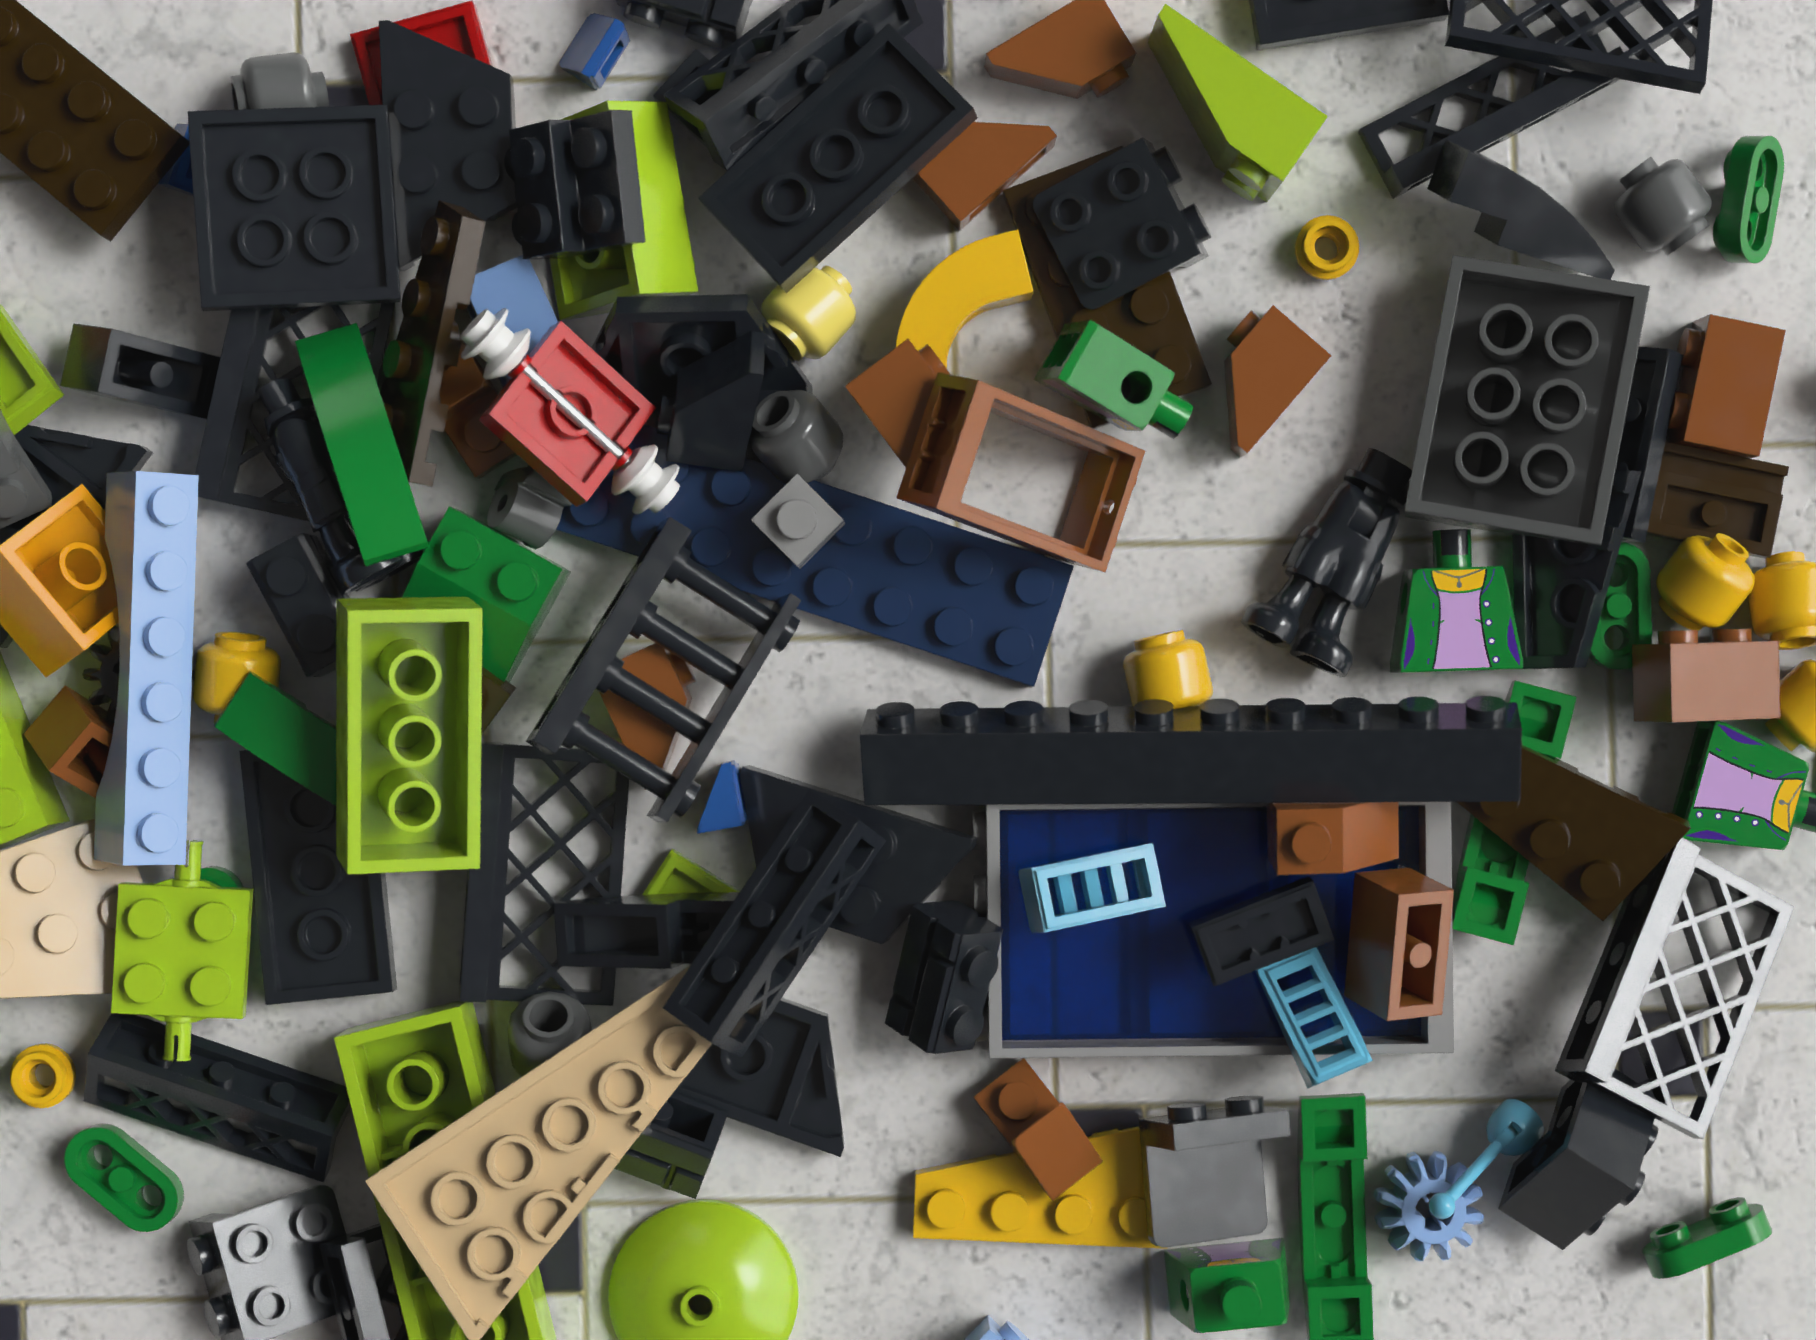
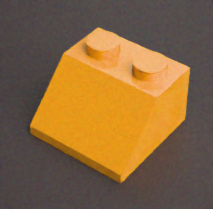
[0,484,119,678]

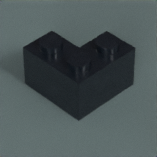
[1498,1069,1658,1250]

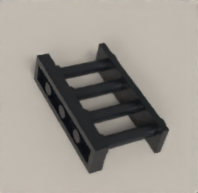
[525,517,801,822]

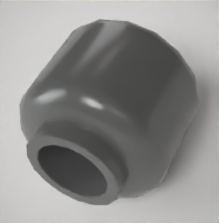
[231,52,329,110]
[1614,157,1712,256]
[749,390,843,484]
[507,991,592,1077]

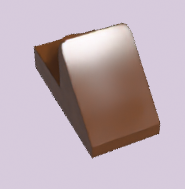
[440,339,517,479]
[973,1058,1103,1201]

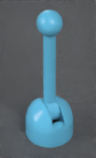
[1429,1098,1544,1219]

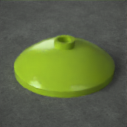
[608,1199,799,1340]

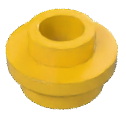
[1295,215,1359,280]
[10,1044,76,1108]

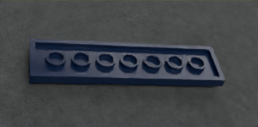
[556,424,1074,687]

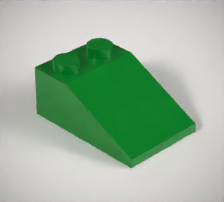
[402,506,571,683]

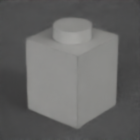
[751,474,845,569]

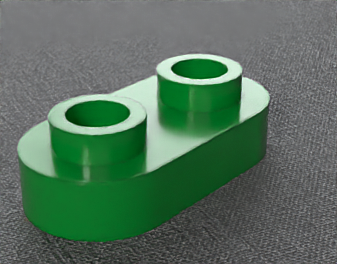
[1713,136,1784,264]
[1589,542,1652,670]
[64,1123,184,1232]
[1642,1197,1772,1279]

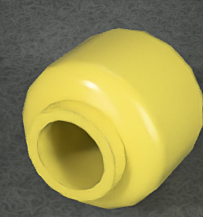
[761,266,856,361]

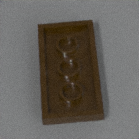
[0,0,190,242]
[1003,145,1212,429]

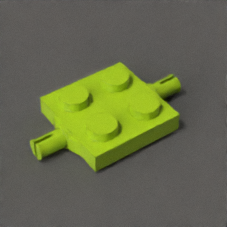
[111,840,253,1061]

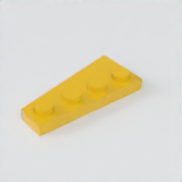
[913,1126,1168,1249]

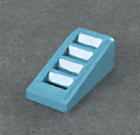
[1019,843,1166,933]
[1255,947,1373,1089]

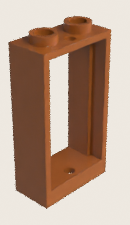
[896,372,1145,573]

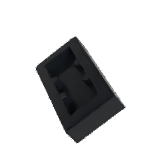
[1188,876,1335,986]

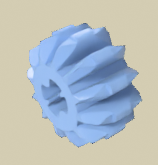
[1373,1151,1484,1261]

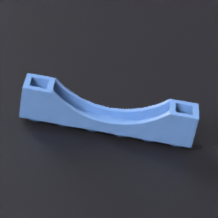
[94,471,199,866]

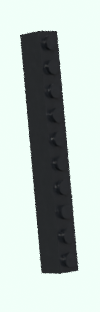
[859,696,1522,805]

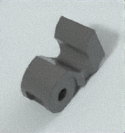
[487,465,572,550]

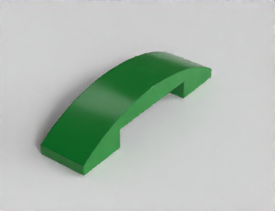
[295,323,429,566]
[214,671,336,806]
[1452,680,1577,945]
[1297,1093,1374,1340]

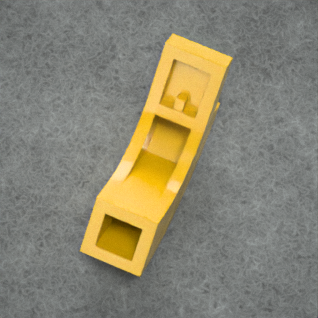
[896,229,1033,369]

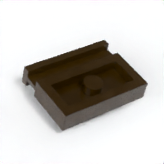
[1647,441,1789,558]

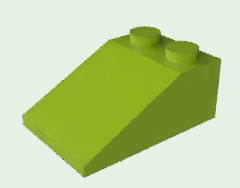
[1147,4,1328,202]

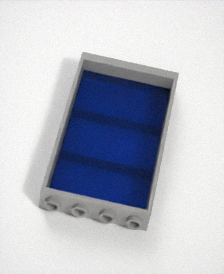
[973,802,1454,1058]

